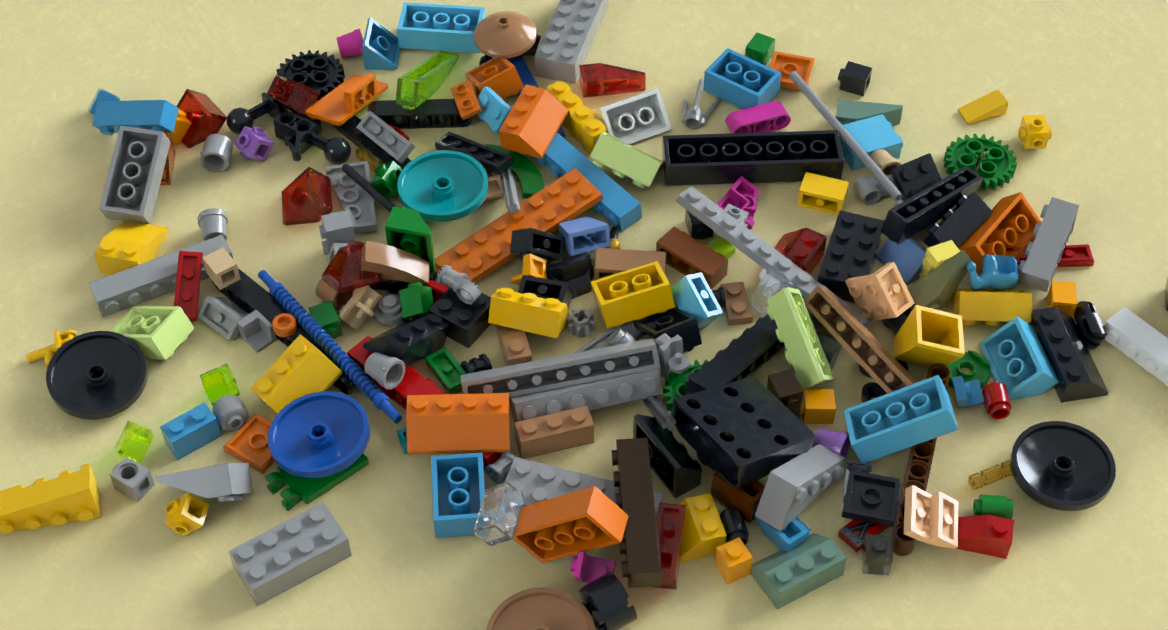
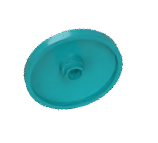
[397,150,488,222]

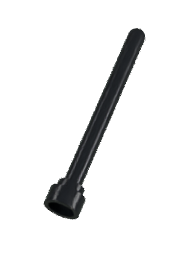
[342,164,397,213]

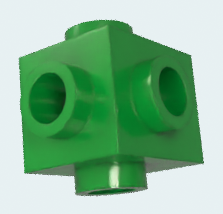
[370,161,402,198]

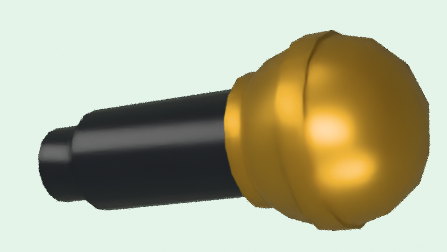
[605,227,621,249]

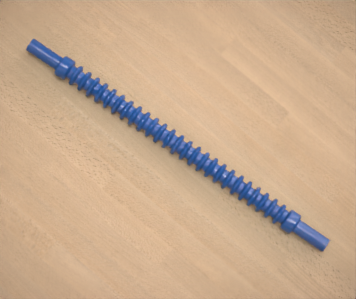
[258,270,402,424]

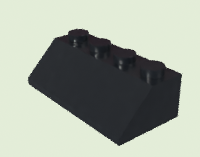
[1029,306,1109,403]

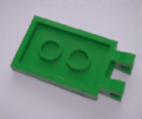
[265,453,369,511]

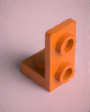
[450,80,482,120]

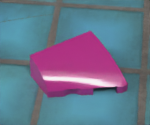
[717,176,759,230]

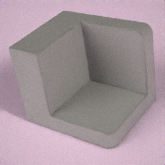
[237,310,277,352]

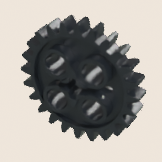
[276,50,345,103]

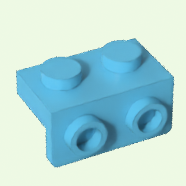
[477,86,512,134]

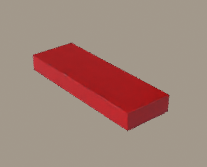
[174,251,203,322]

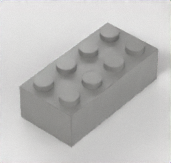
[99,125,170,224]
[229,502,352,606]

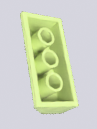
[767,287,835,391]

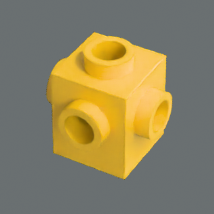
[1018,115,1052,149]
[164,492,209,536]

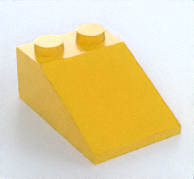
[94,220,169,275]

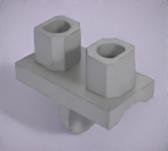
[654,333,690,379]

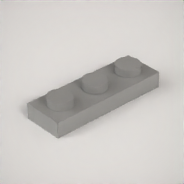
[356,111,415,164]

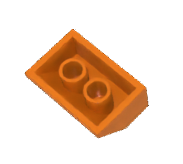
[499,84,568,159]

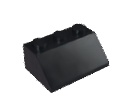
[363,313,450,367]
[633,414,702,499]

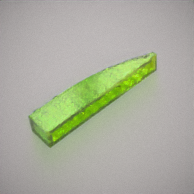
[395,51,459,109]

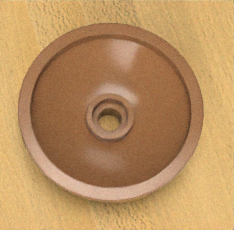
[474,11,537,58]

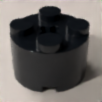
[578,572,637,630]

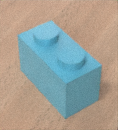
[671,272,723,329]

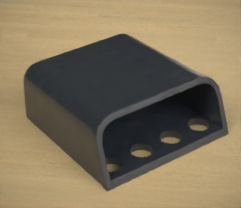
[673,377,815,489]

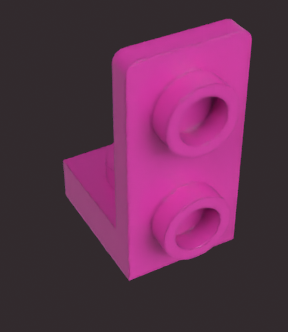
[571,550,616,583]

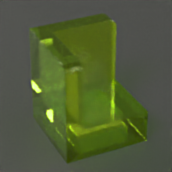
[200,364,240,406]
[115,420,154,462]

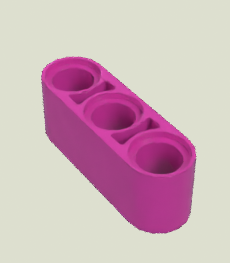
[725,101,791,133]

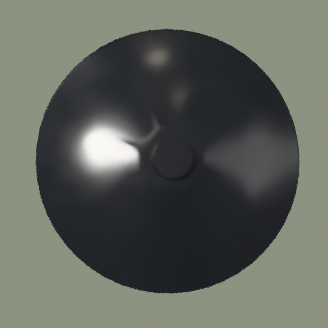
[46,331,148,420]
[1010,421,1116,511]

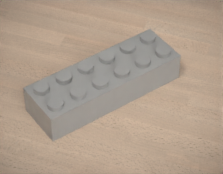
[535,0,609,84]
[499,457,663,545]

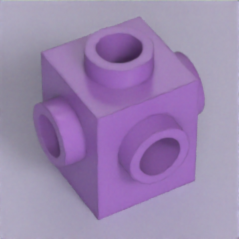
[234,126,275,162]

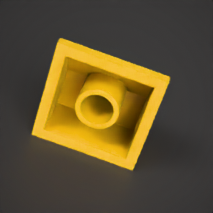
[660,493,727,564]

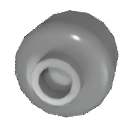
[212,395,249,432]

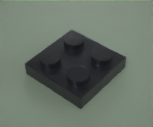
[890,153,942,202]
[841,469,901,527]

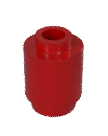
[982,382,1011,420]

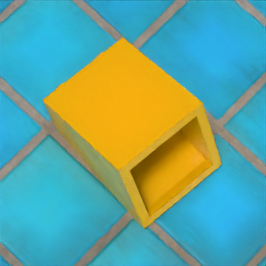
[893,305,965,367]

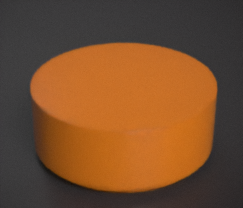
[272,313,297,337]

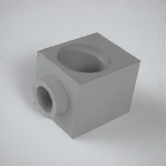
[109,457,155,503]

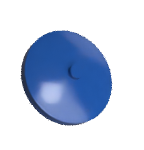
[268,391,370,478]

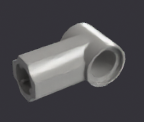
[854,174,898,205]

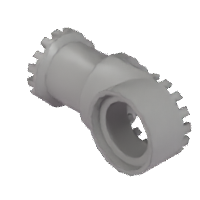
[436,265,481,304]

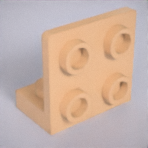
[845,262,915,321]

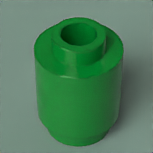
[973,494,1013,519]

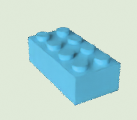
[397,2,485,53]
[844,375,958,464]

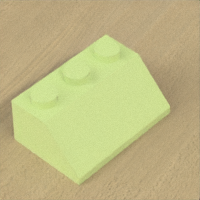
[590,132,663,189]

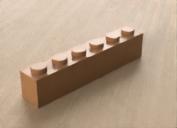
[803,285,917,394]

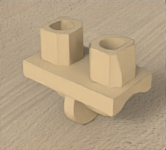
[338,282,382,331]

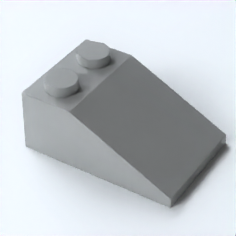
[156,463,253,502]

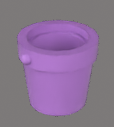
[812,428,851,461]

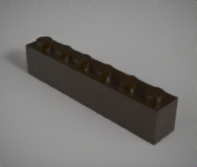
[611,438,662,588]

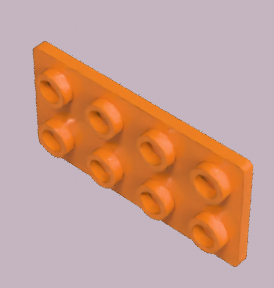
[305,73,388,126]

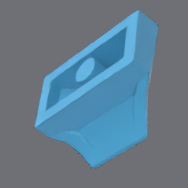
[755,516,811,551]

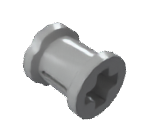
[485,452,515,484]

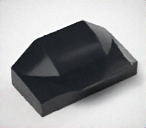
[546,252,595,299]

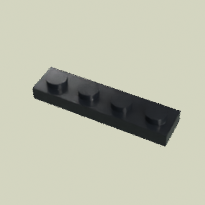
[435,132,514,174]

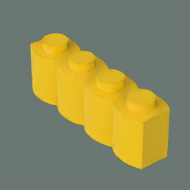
[547,81,606,154]

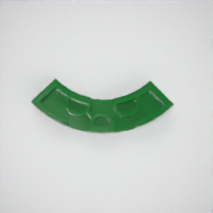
[485,144,545,199]

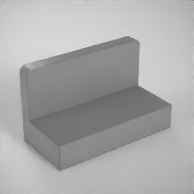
[197,296,248,340]

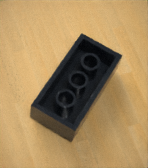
[817,210,884,304]

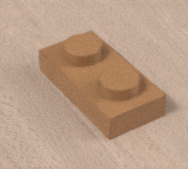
[720,282,753,326]

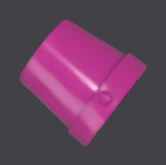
[336,28,363,58]

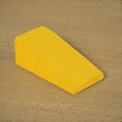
[958,90,1008,125]

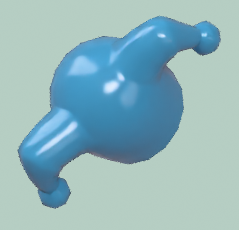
[966,254,1020,291]

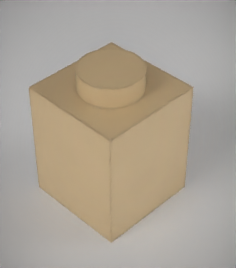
[202,247,241,290]

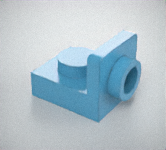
[952,376,984,409]

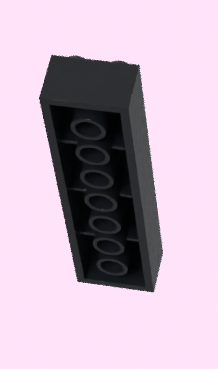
[662,130,844,186]

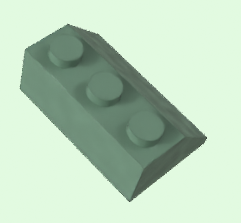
[751,533,847,609]

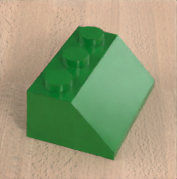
[385,206,437,281]

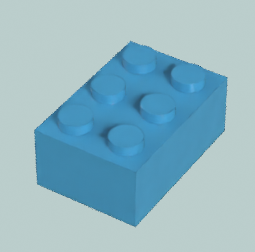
[703,48,781,109]
[431,452,488,538]

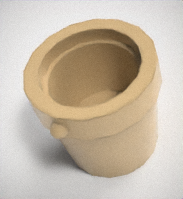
[869,149,901,177]

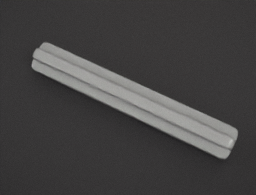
[500,168,520,215]

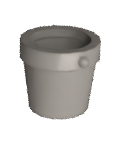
[197,208,228,241]
[364,352,406,390]

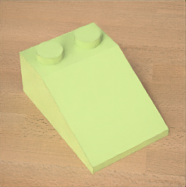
[110,306,194,360]

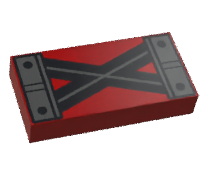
[838,519,889,552]

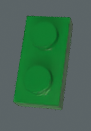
[425,347,466,394]

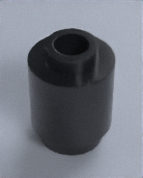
[719,508,749,545]

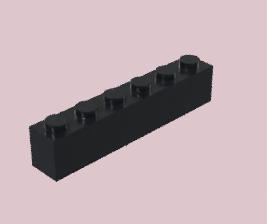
[880,166,984,244]
[685,314,785,396]

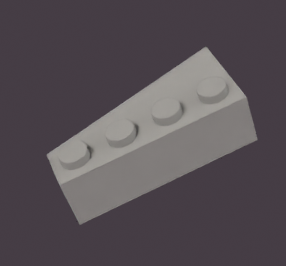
[1018,197,1079,292]
[755,444,845,531]

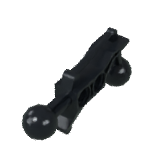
[226,93,351,165]

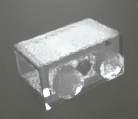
[472,482,525,547]

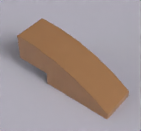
[361,240,429,285]

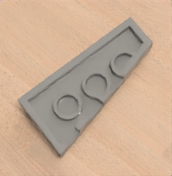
[324,161,378,234]

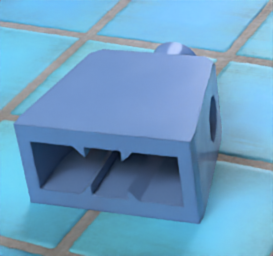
[558,217,610,256]

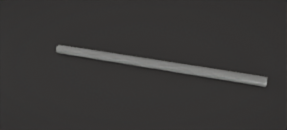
[789,71,903,201]

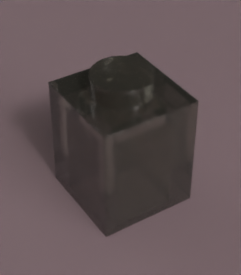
[861,534,893,575]

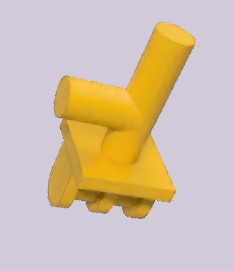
[26,330,76,368]

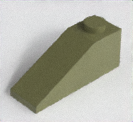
[907,249,973,310]

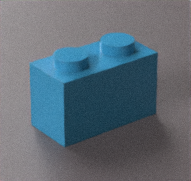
[160,402,222,460]

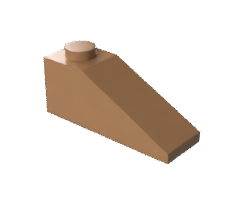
[495,324,532,366]

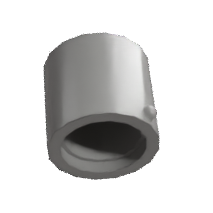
[200,134,233,172]

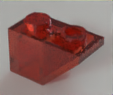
[267,75,320,115]

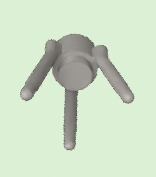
[682,79,721,129]

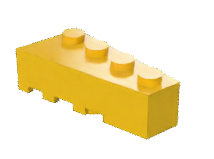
[0,464,101,534]

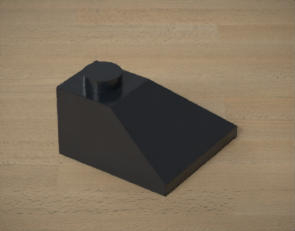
[633,307,702,352]

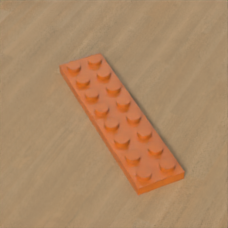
[435,168,603,288]

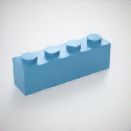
[92,100,179,136]

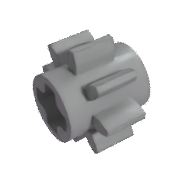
[566,309,596,338]

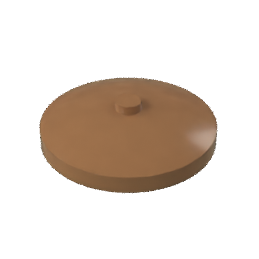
[487,588,596,630]

